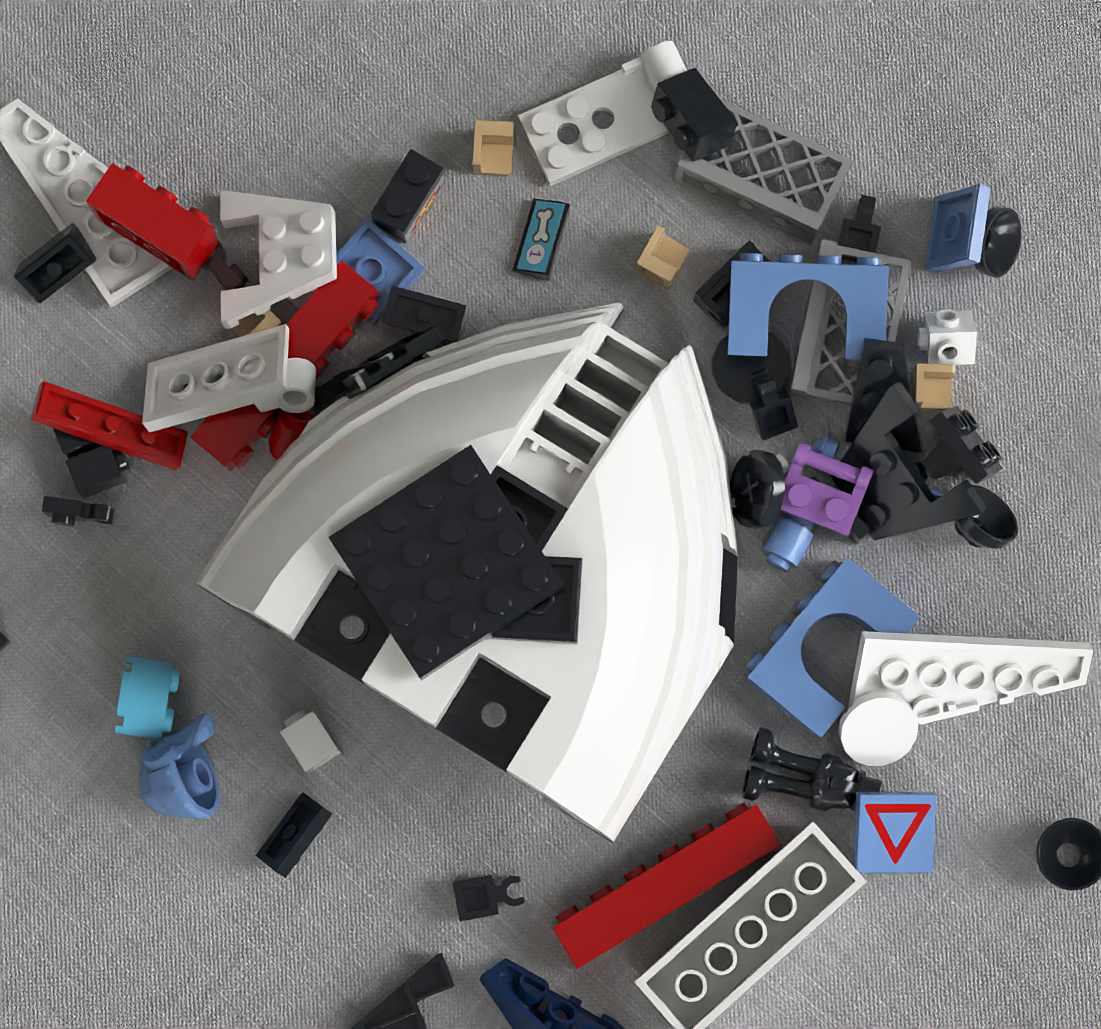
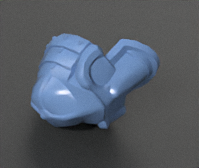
[139,714,220,819]

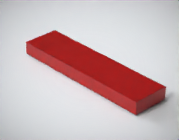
[30,381,188,470]

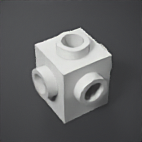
[917,309,977,365]

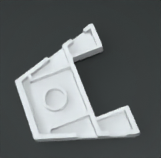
[220,191,337,329]

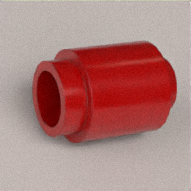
[269,410,315,460]

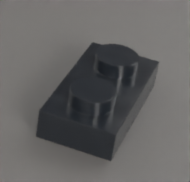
[382,286,467,342]
[255,792,332,878]

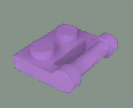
[780,442,874,537]

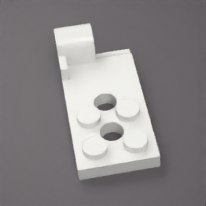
[518,41,687,186]
[142,324,316,432]

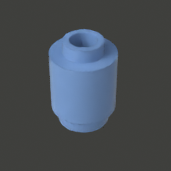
[762,513,814,572]

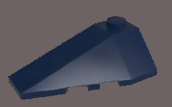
[479,958,625,1029]

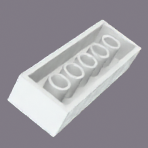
[633,822,867,1029]

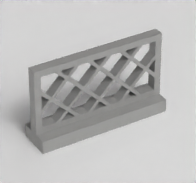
[674,98,852,245]
[789,239,911,405]

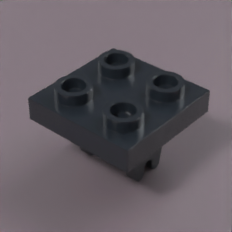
[922,406,1003,484]

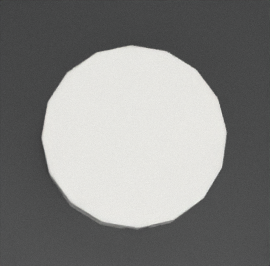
[838,691,918,766]

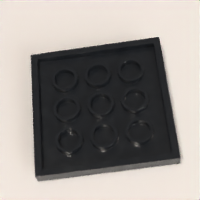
[328,445,564,681]

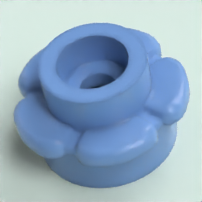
[812,433,840,470]

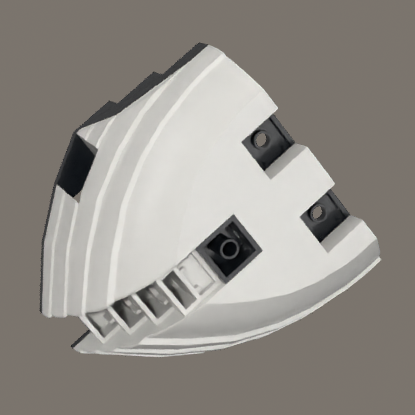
[196,303,738,844]

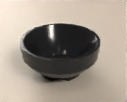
[974,207,1022,278]
[955,485,1018,549]
[1035,818,1101,891]

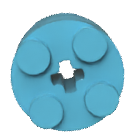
[115,655,180,740]

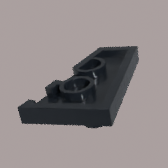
[845,338,922,453]

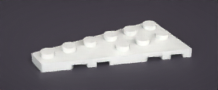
[0,98,172,308]
[847,631,1093,725]

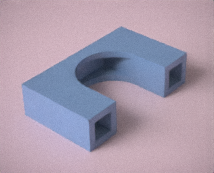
[728,253,889,360]
[745,557,920,741]

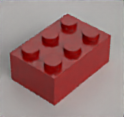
[86,163,219,281]

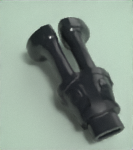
[742,727,882,811]

